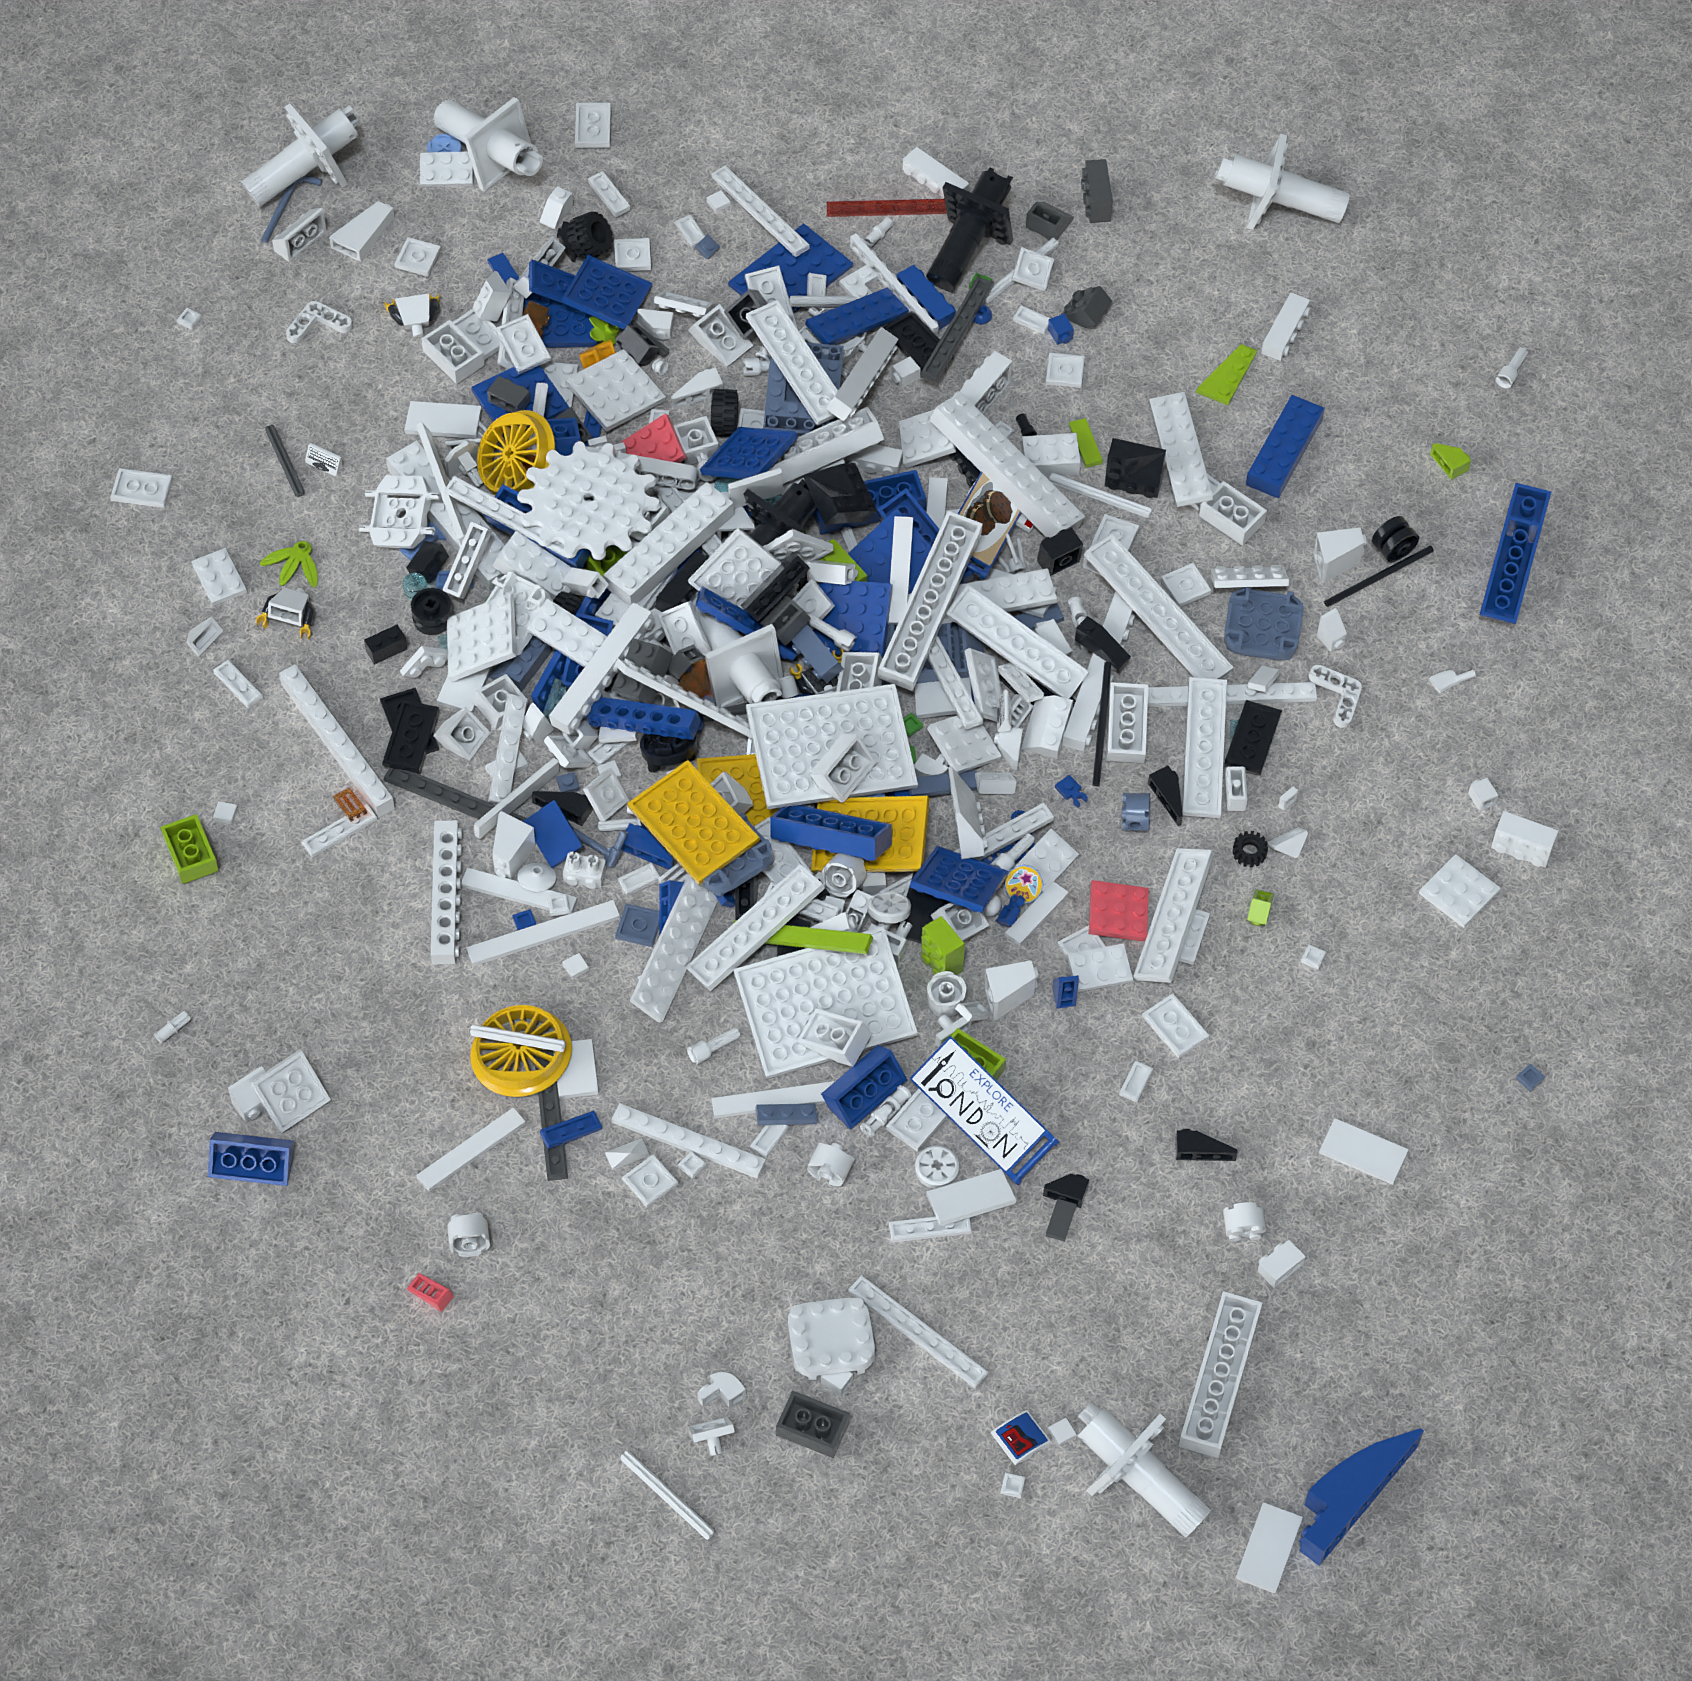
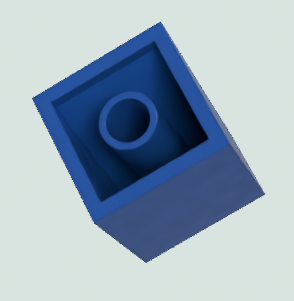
[546,417,580,456]

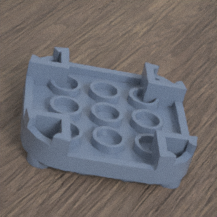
[1224,587,1304,660]
[702,812,774,896]

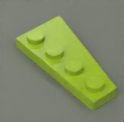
[1196,344,1257,406]

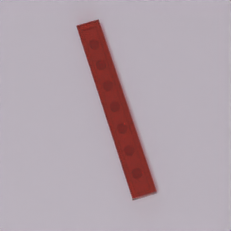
[826,199,947,217]

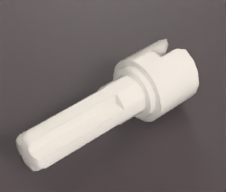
[1496,347,1528,389]
[743,358,770,376]
[807,614,857,652]
[991,833,1035,873]
[687,1028,740,1065]

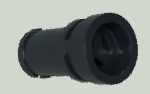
[1015,413,1037,436]

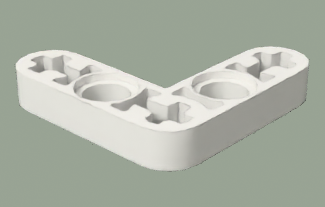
[286,301,352,343]
[1308,665,1362,728]

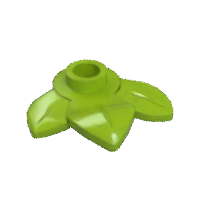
[589,316,619,345]

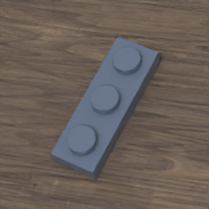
[755,1103,817,1125]

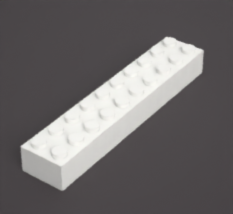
[930,392,1085,537]
[386,441,505,592]
[877,511,983,691]

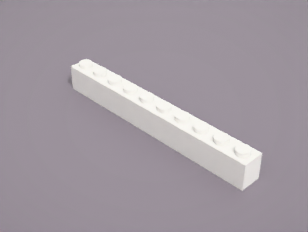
[1062,591,1135,752]
[279,664,395,818]

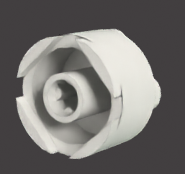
[821,853,866,897]
[927,971,966,1017]
[807,1143,855,1186]
[1223,1202,1266,1242]
[447,1212,490,1257]

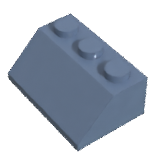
[489,635,551,692]

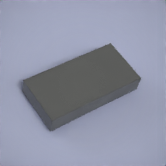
[1046,1199,1077,1242]

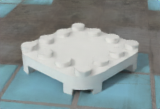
[485,571,553,655]
[788,1298,875,1380]

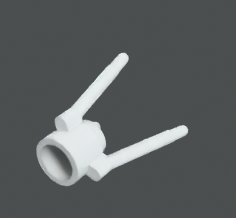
[997,533,1026,574]

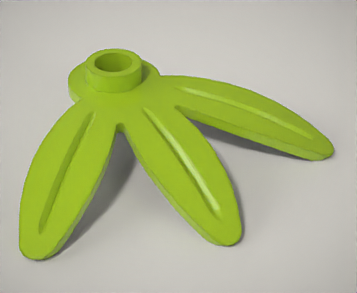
[260,541,318,587]

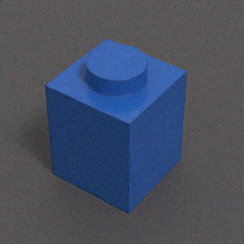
[1048,313,1074,345]

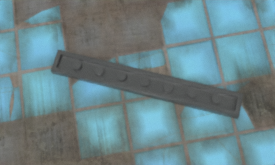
[920,277,994,383]
[384,768,527,827]
[534,1050,568,1181]

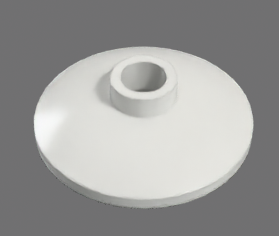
[517,863,556,892]

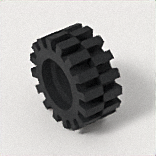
[1232,831,1268,868]

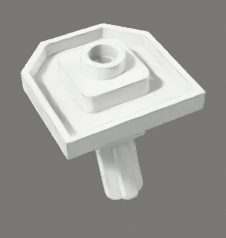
[445,440,483,487]

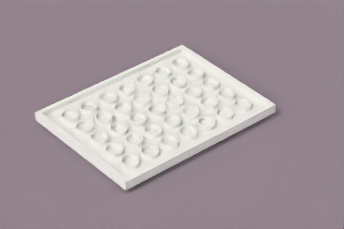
[746,684,918,809]
[733,926,918,1079]

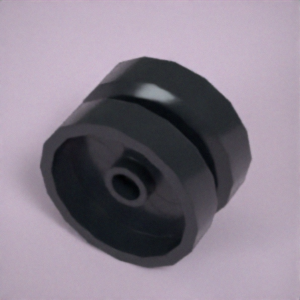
[1371,516,1420,563]
[410,588,453,635]

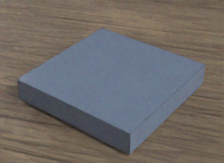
[615,903,659,948]

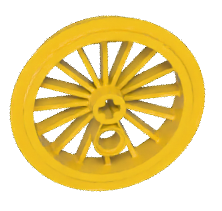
[477,410,555,495]
[470,1005,572,1097]

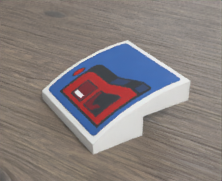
[991,1410,1051,1465]

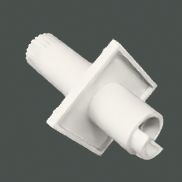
[433,97,543,192]
[241,103,360,207]
[1214,134,1350,229]
[695,608,783,708]
[1077,1401,1211,1538]

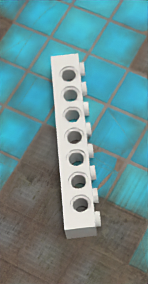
[430,820,462,964]

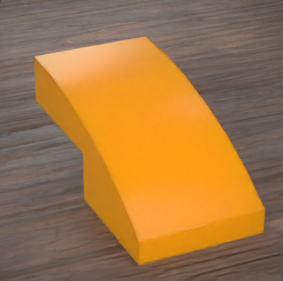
[579,339,616,369]

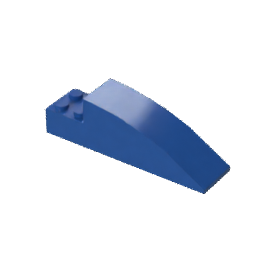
[1480,483,1552,624]
[1299,1428,1424,1566]

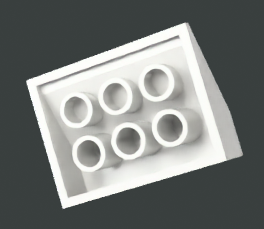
[948,767,987,859]

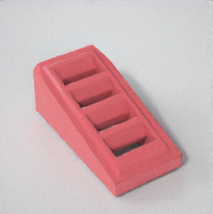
[407,1273,453,1312]

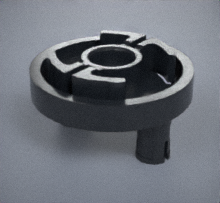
[640,734,697,772]

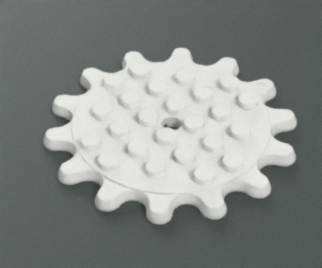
[517,441,661,560]

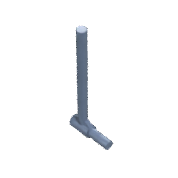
[261,174,323,243]
[539,808,628,868]

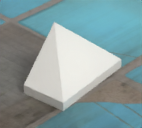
[186,617,223,656]
[1268,827,1308,858]
[605,1138,650,1170]

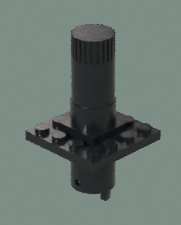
[926,167,1013,292]
[743,479,817,546]

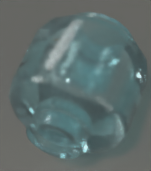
[402,573,427,600]

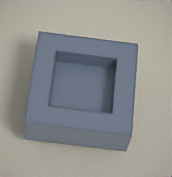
[695,234,720,259]
[556,772,580,792]
[1516,1063,1545,1092]

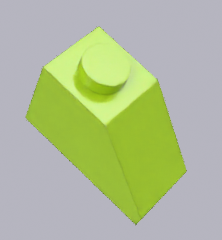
[1430,443,1471,480]
[1247,889,1274,926]

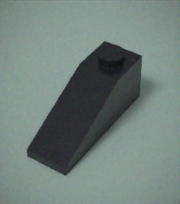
[1075,616,1131,670]
[1148,765,1183,826]
[532,791,593,826]
[735,874,758,920]
[1175,1129,1238,1161]

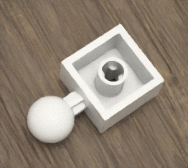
[674,416,719,482]
[931,894,1001,941]

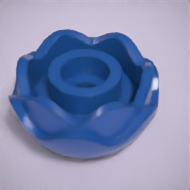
[974,305,992,325]

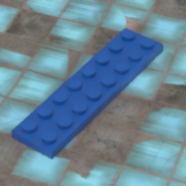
[531,590,607,717]

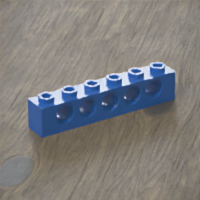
[586,697,701,740]

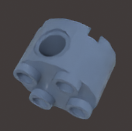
[1122,793,1151,831]

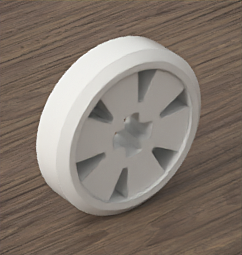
[868,892,911,924]
[915,1146,959,1189]

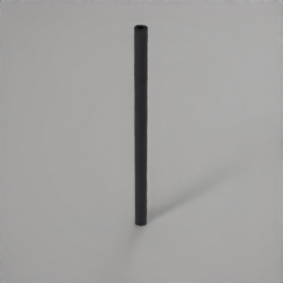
[1324,545,1434,607]
[1092,662,1112,787]

